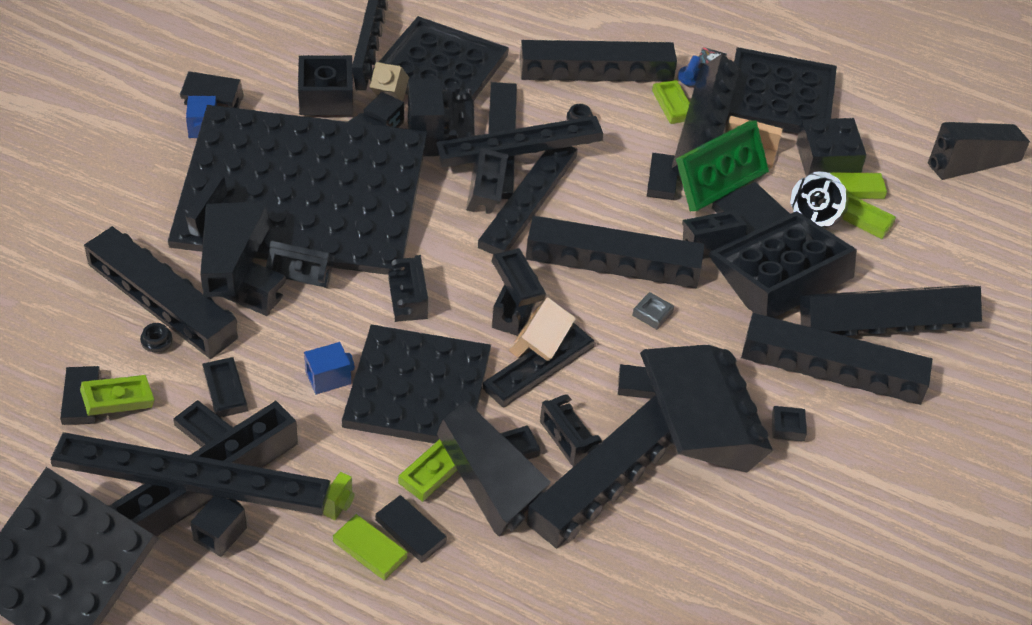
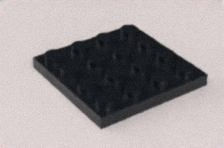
[370,16,509,108]
[727,47,837,133]
[342,324,491,444]
[0,467,159,625]

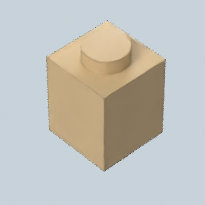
[369,62,409,101]

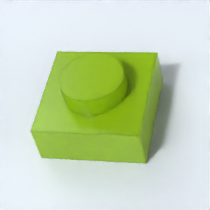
[323,472,355,520]

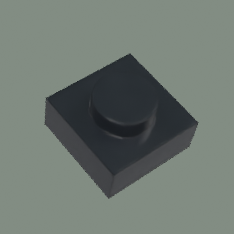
[772,406,807,441]

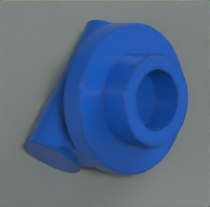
[678,56,701,86]

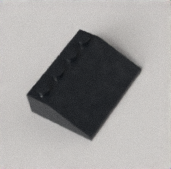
[709,211,857,318]
[640,345,773,473]

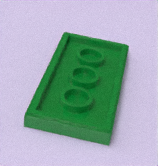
[676,120,769,211]

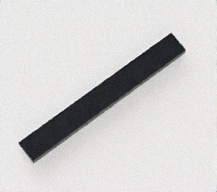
[50,432,331,515]

